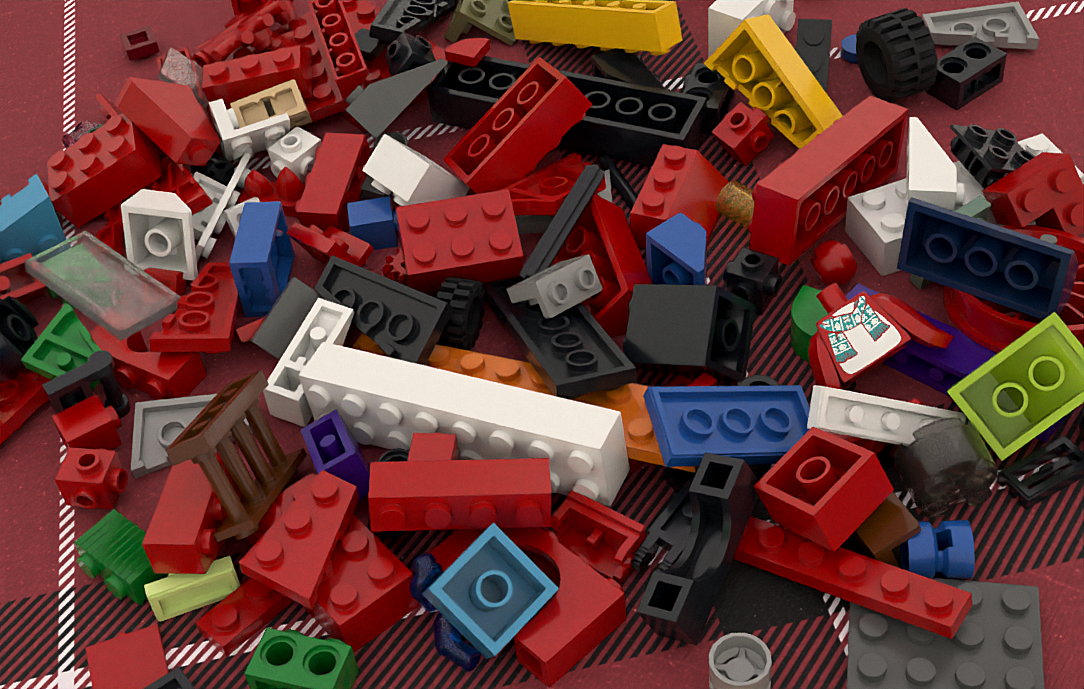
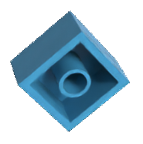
[422,523,559,659]

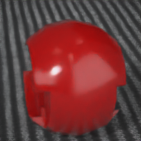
[810,239,858,287]

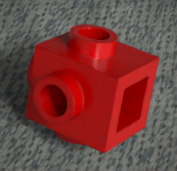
[711,102,775,167]
[54,447,128,509]

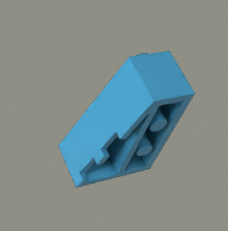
[0,173,70,264]

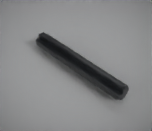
[519,164,605,280]

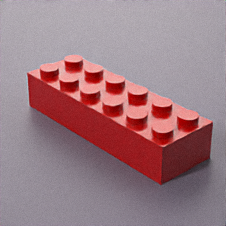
[748,96,908,266]

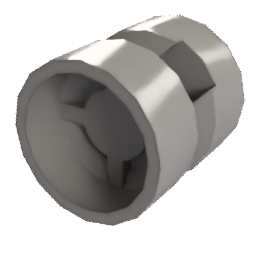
[709,633,772,689]

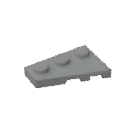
[131,394,254,479]

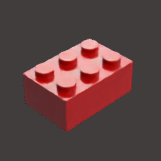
[47,113,162,229]
[396,189,523,293]

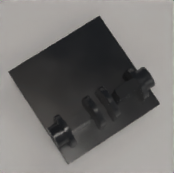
[950,124,1036,189]

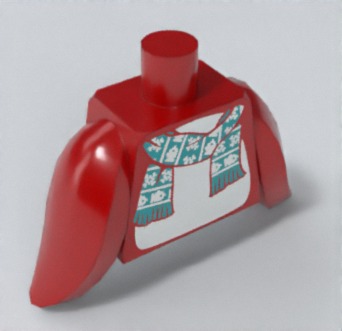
[808,283,955,390]

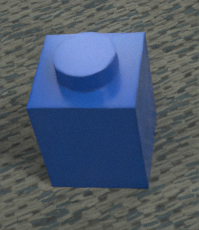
[347,196,398,250]

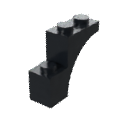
[795,19,832,93]

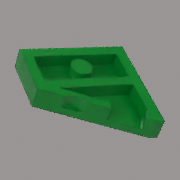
[21,303,101,391]

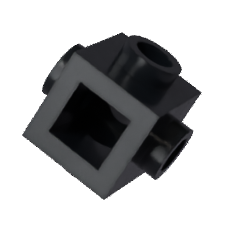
[384,31,436,76]
[723,248,782,315]

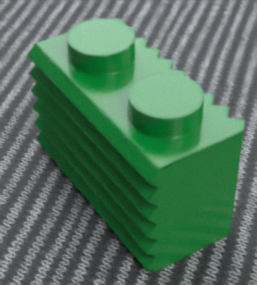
[73,509,168,605]

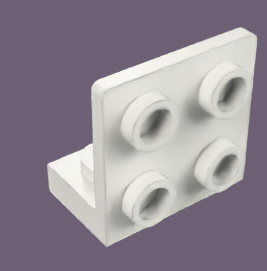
[209,99,290,162]

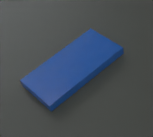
[643,385,810,467]

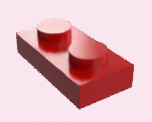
[195,578,294,657]

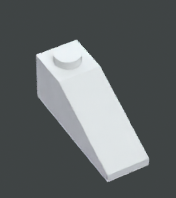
[906,117,964,212]
[263,298,354,427]

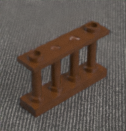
[165,370,307,542]

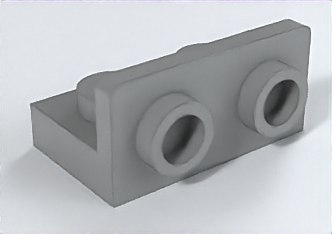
[506,254,602,319]

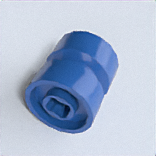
[900,520,975,580]

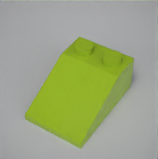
[947,312,1084,461]

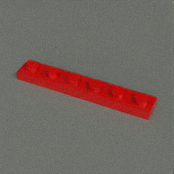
[733,516,972,639]

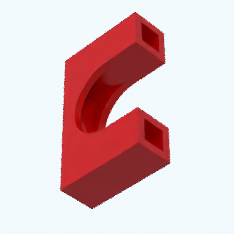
[422,527,627,688]

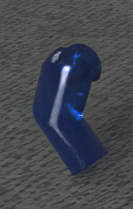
[410,553,443,612]
[433,613,481,672]

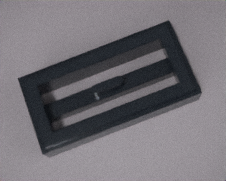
[996,436,1084,510]

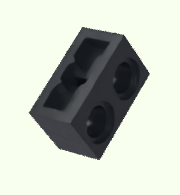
[926,37,1007,110]
[683,63,735,136]

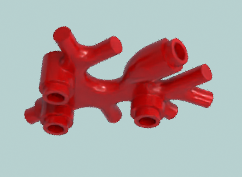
[192,0,296,72]

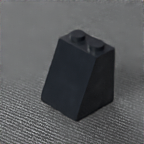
[622,284,756,383]

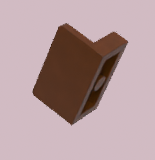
[851,492,921,568]

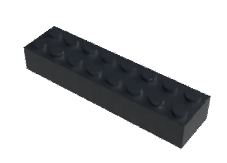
[427,56,707,166]

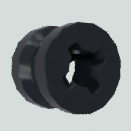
[191,150,234,186]

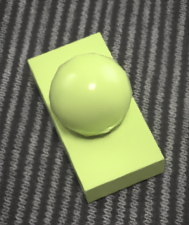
[144,555,241,622]

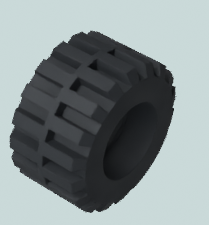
[856,8,938,103]

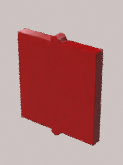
[85,624,169,689]

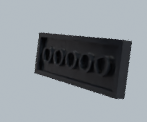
[482,277,636,399]

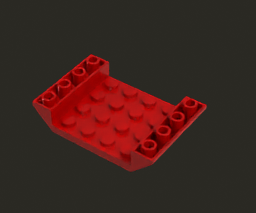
[156,0,369,156]

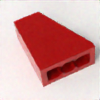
[115,77,221,167]

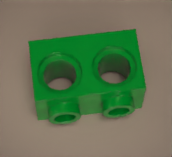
[244,628,359,689]

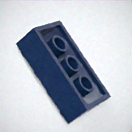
[897,198,1079,320]

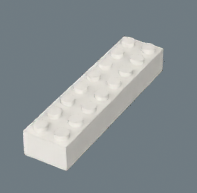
[298,342,630,507]

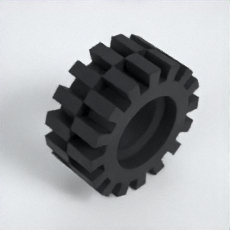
[436,277,486,350]

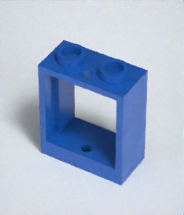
[229,201,295,317]

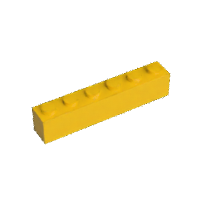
[508,0,682,55]

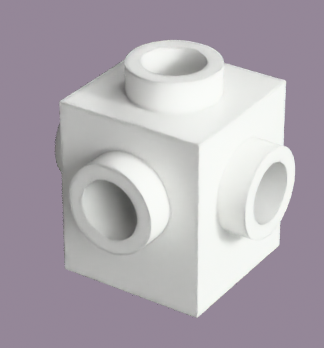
[268,126,322,184]

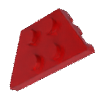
[499,153,606,216]

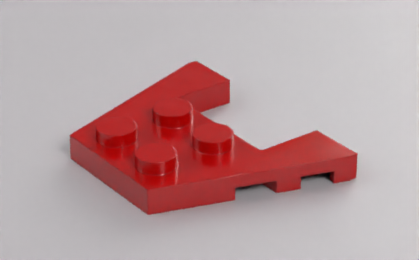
[89,156,213,268]

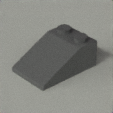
[345,58,448,139]

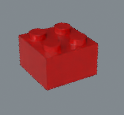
[753,427,894,552]

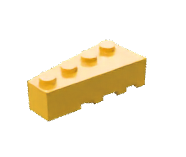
[704,14,843,149]

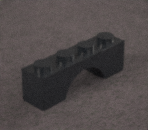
[636,452,759,646]

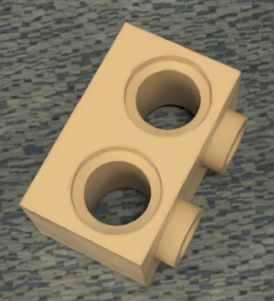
[230,79,312,130]

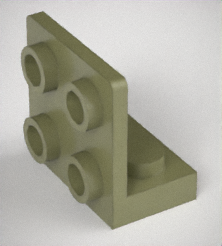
[444,0,516,45]

